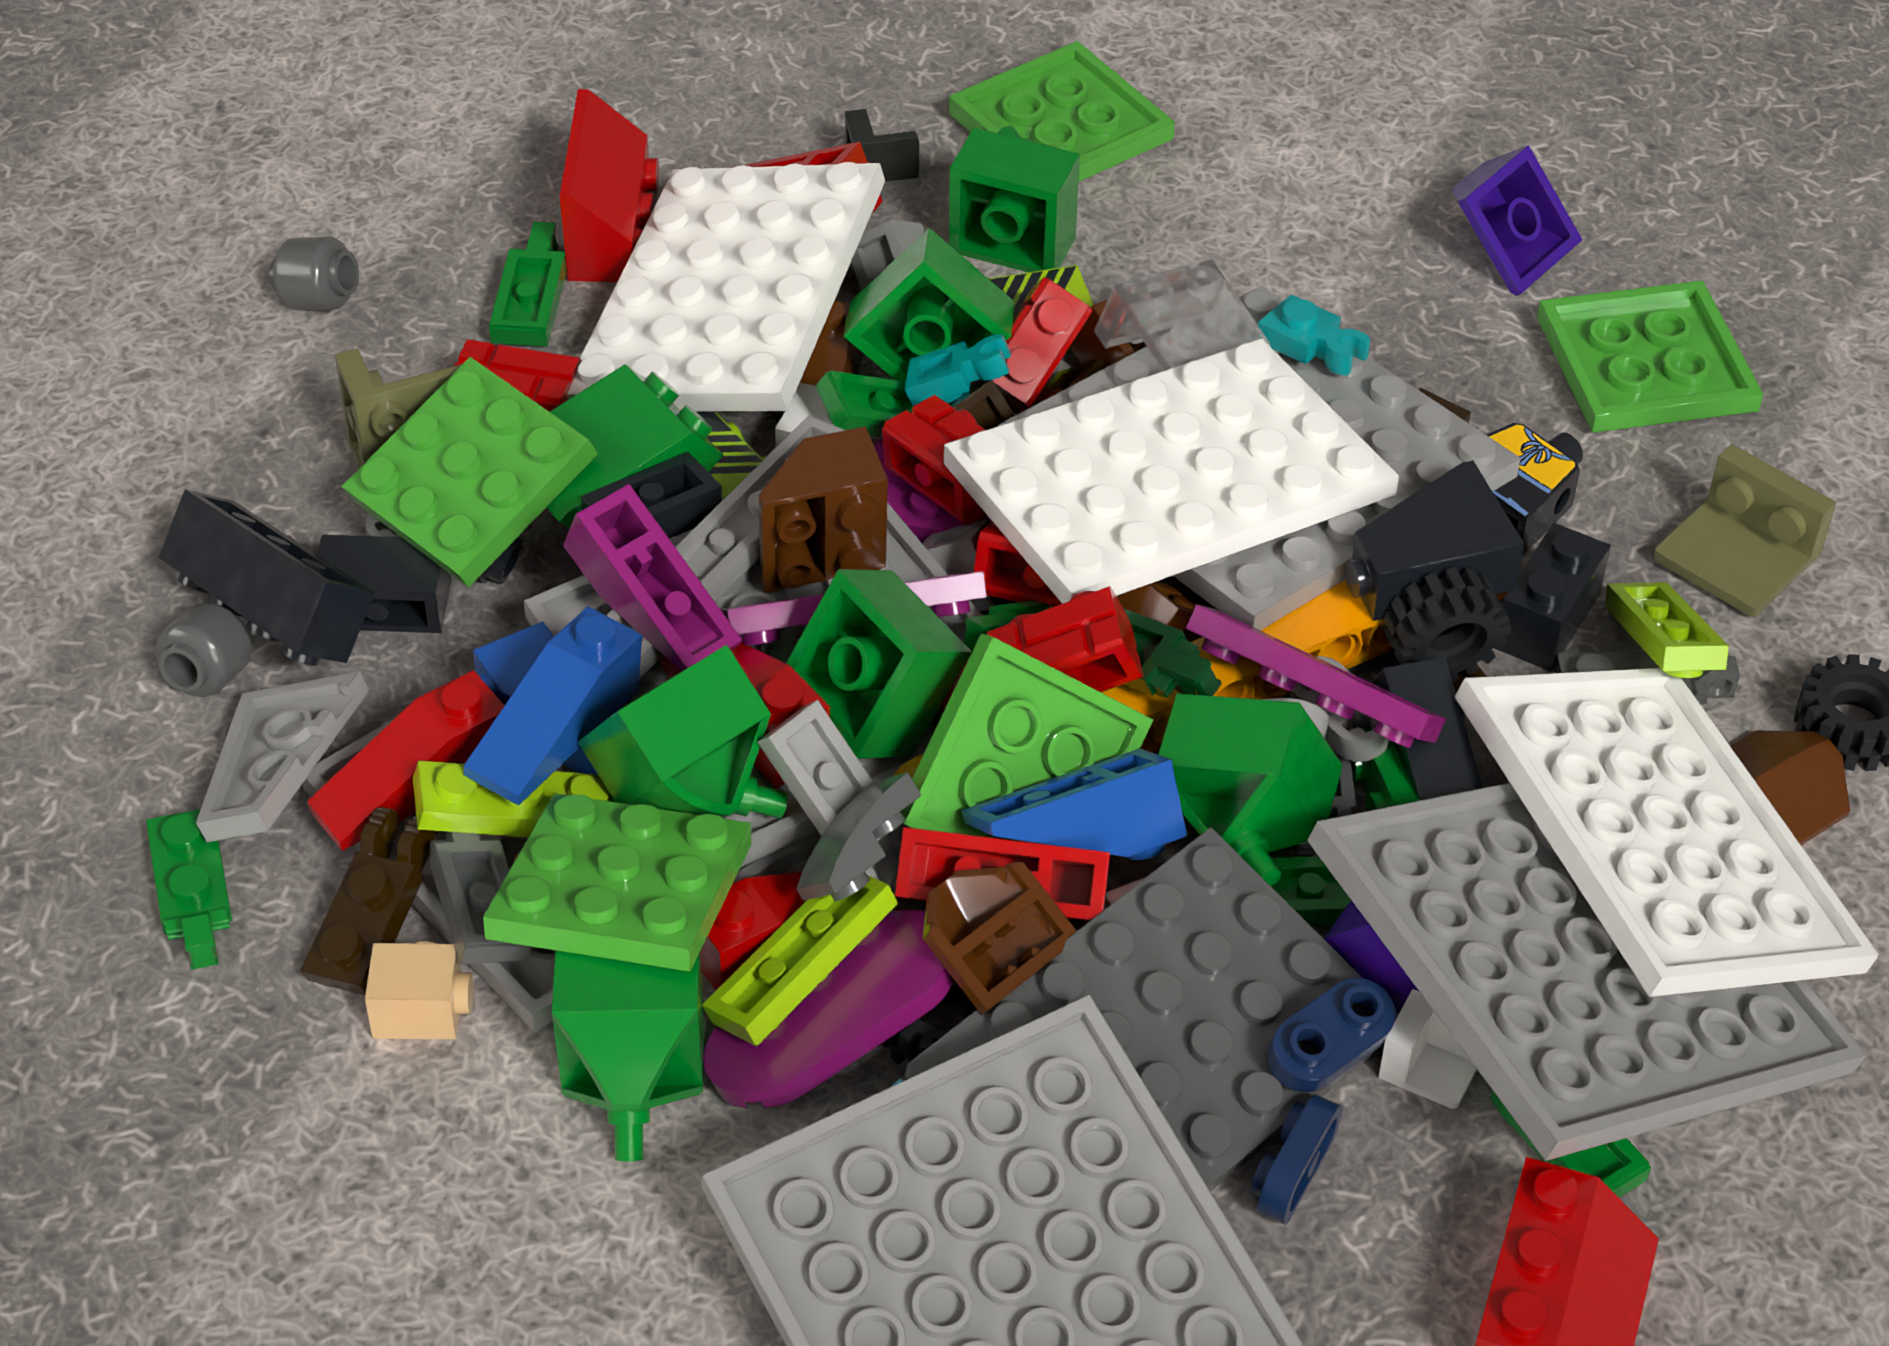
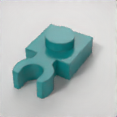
[1256,294,1371,376]
[905,334,1012,406]

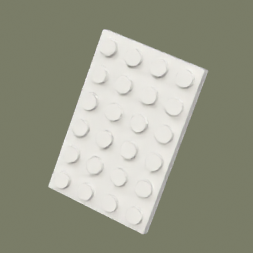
[567,162,885,411]
[944,339,1399,604]
[1455,668,1879,997]

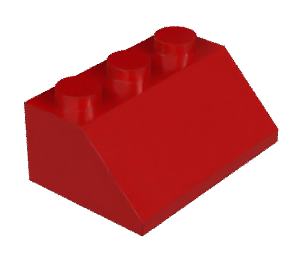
[559,89,659,282]
[1475,1157,1659,1346]

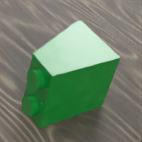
[546,364,724,528]

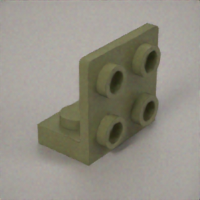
[334,348,462,468]
[1653,444,1837,617]

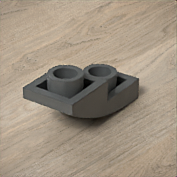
[796,772,922,901]

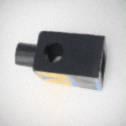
[1487,423,1583,556]

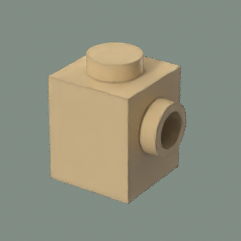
[365,941,474,1039]

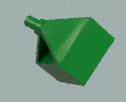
[949,126,1080,272]
[843,228,1015,382]
[786,569,972,759]
[578,645,788,819]
[1158,693,1343,887]
[552,950,705,1162]

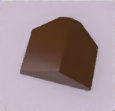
[1730,730,1850,846]
[923,862,1077,1015]

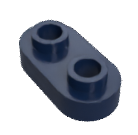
[1267,978,1396,1092]
[1250,1094,1343,1225]

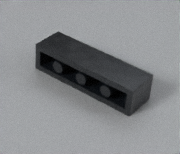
[158,489,375,666]

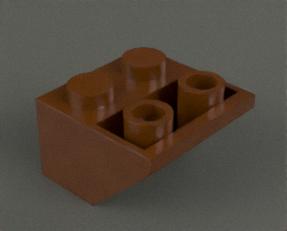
[759,426,888,593]

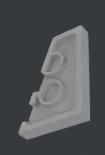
[196,671,369,842]

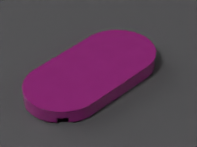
[703,910,953,1109]

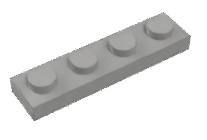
[757,700,926,912]

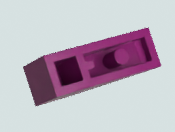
[563,484,742,672]

